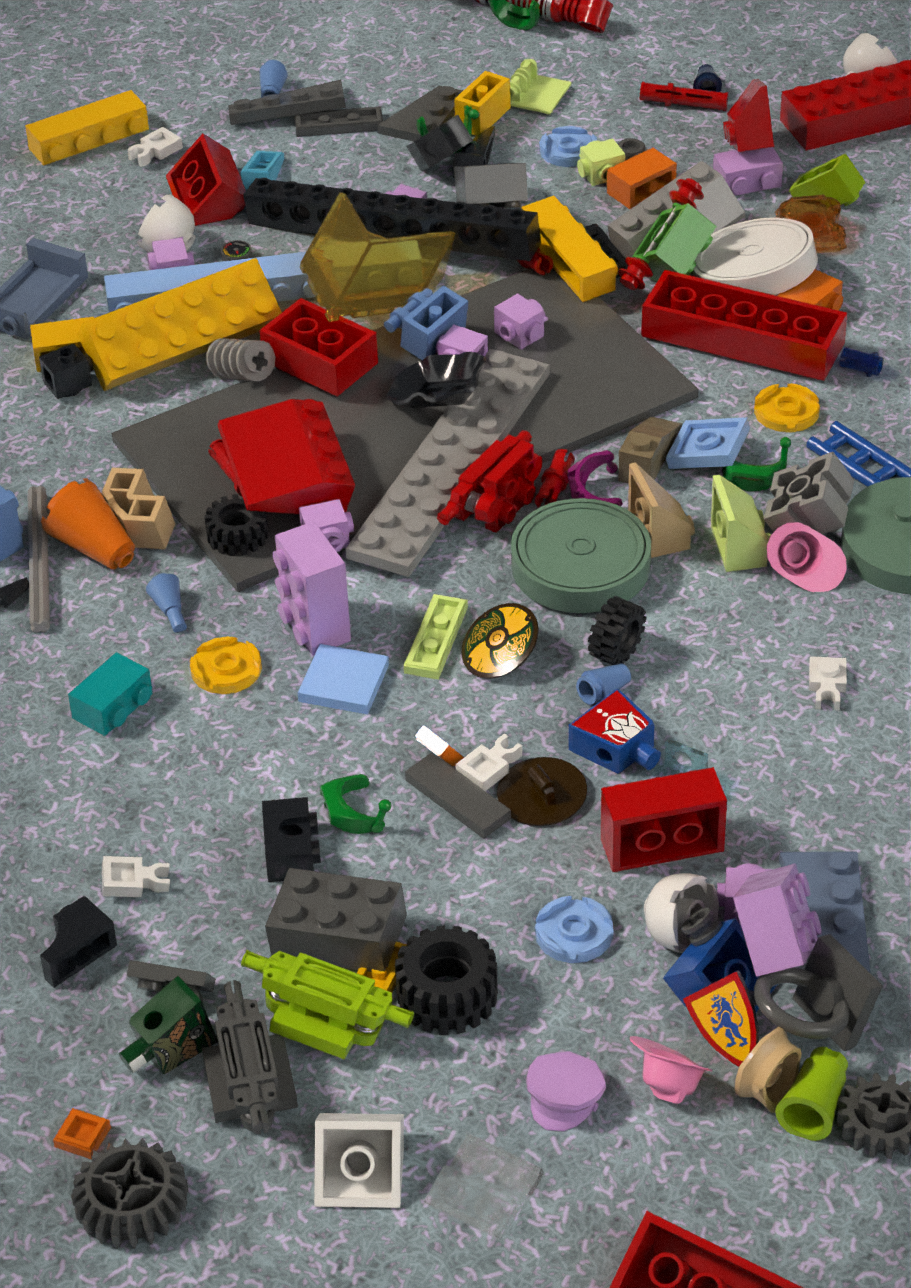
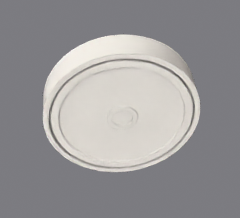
[691,218,818,295]

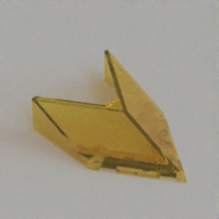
[299,192,456,322]

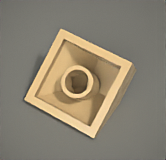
[628,462,695,558]

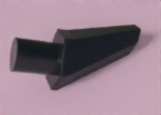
[0,577,29,608]

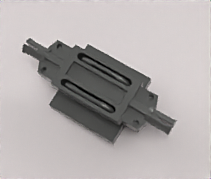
[202,980,298,1134]

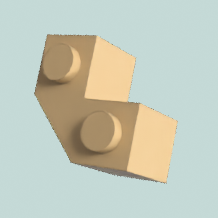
[101,467,176,549]

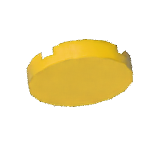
[754,383,820,432]
[190,636,262,694]

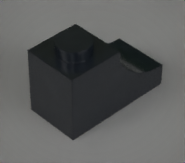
[406,115,473,172]
[40,895,117,988]

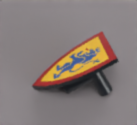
[683,970,759,1067]

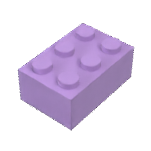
[273,521,351,656]
[733,863,822,977]

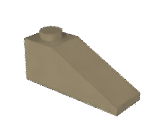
[618,417,682,483]

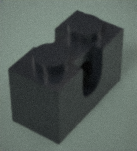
[262,797,321,882]

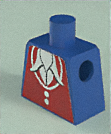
[569,689,661,774]

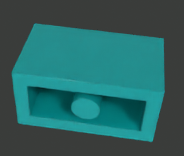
[68,652,153,736]

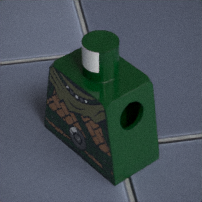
[119,976,218,1074]

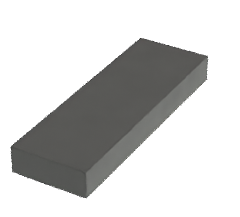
[294,106,383,137]
[405,752,511,839]

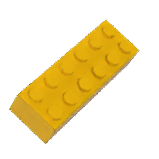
[77,258,282,391]

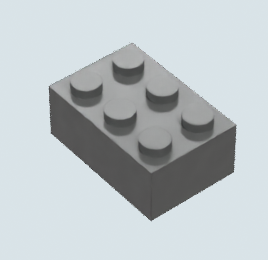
[454,163,528,208]
[265,868,407,972]

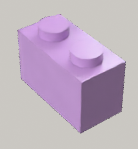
[713,147,783,196]

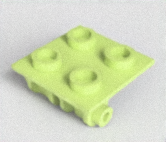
[510,59,572,114]

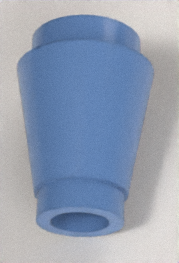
[259,60,288,98]
[576,663,631,705]

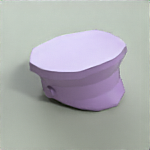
[526,1051,606,1131]

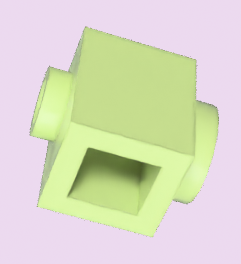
[577,138,625,186]

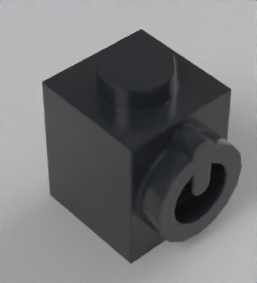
[39,343,93,399]

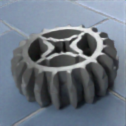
[71,1138,189,1249]

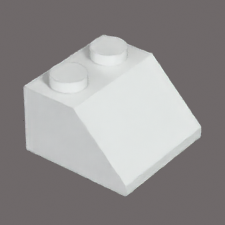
[314,1113,404,1208]

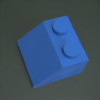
[663,918,778,1012]

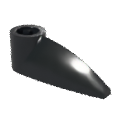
[452,126,495,179]

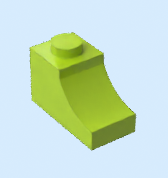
[789,153,865,208]

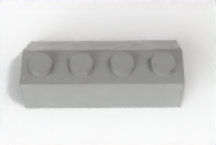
[608,161,746,281]

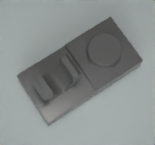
[126,960,216,1003]

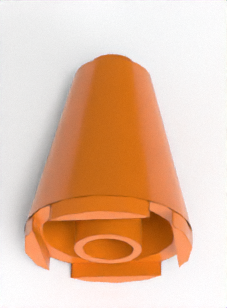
[41,478,135,569]

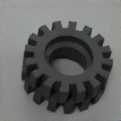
[205,494,269,556]
[588,596,646,665]

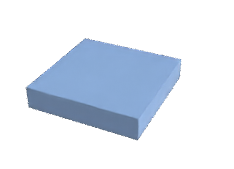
[666,417,750,469]
[298,644,389,715]

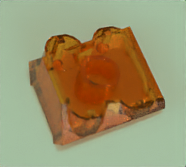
[775,195,847,253]

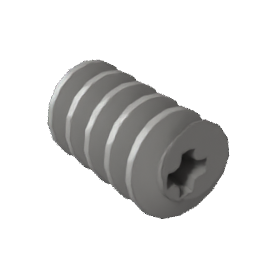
[206,338,275,381]

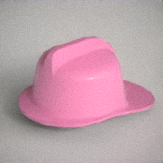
[767,522,847,592]
[630,1036,712,1104]

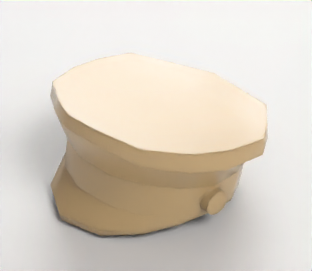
[735,1027,802,1113]

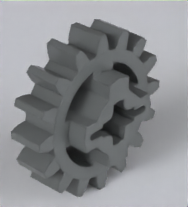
[836,1073,911,1159]

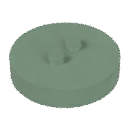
[841,477,911,594]
[511,498,651,613]

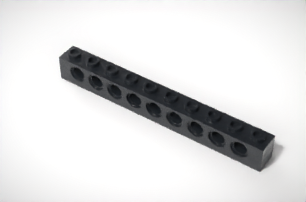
[243,178,541,261]

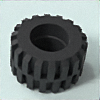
[395,925,498,1035]

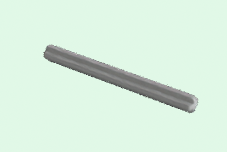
[28,485,50,633]

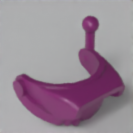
[568,450,623,507]

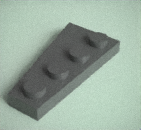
[228,79,346,125]

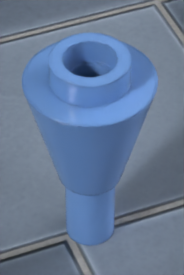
[146,573,187,633]

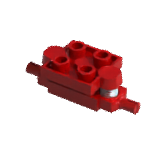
[437,430,542,533]

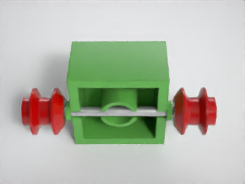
[618,178,717,290]

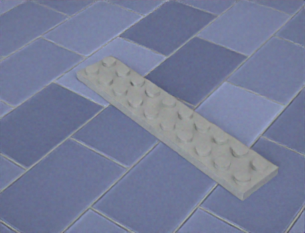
[346,349,550,577]

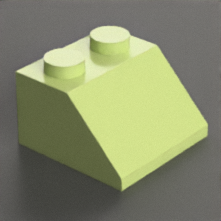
[711,475,771,572]

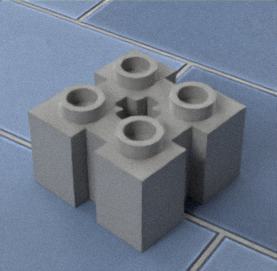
[763,452,854,534]

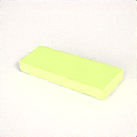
[404,594,468,680]

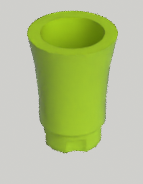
[775,1046,848,1141]

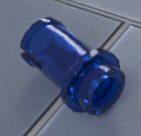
[839,347,884,377]

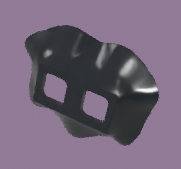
[386,352,487,409]

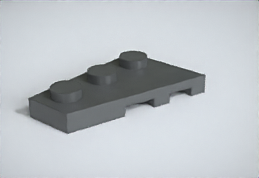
[377,85,463,142]

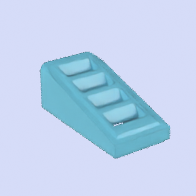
[240,151,284,190]

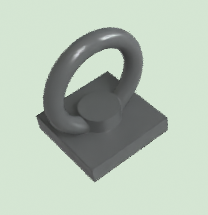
[754,934,883,1051]

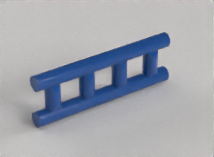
[806,421,911,487]

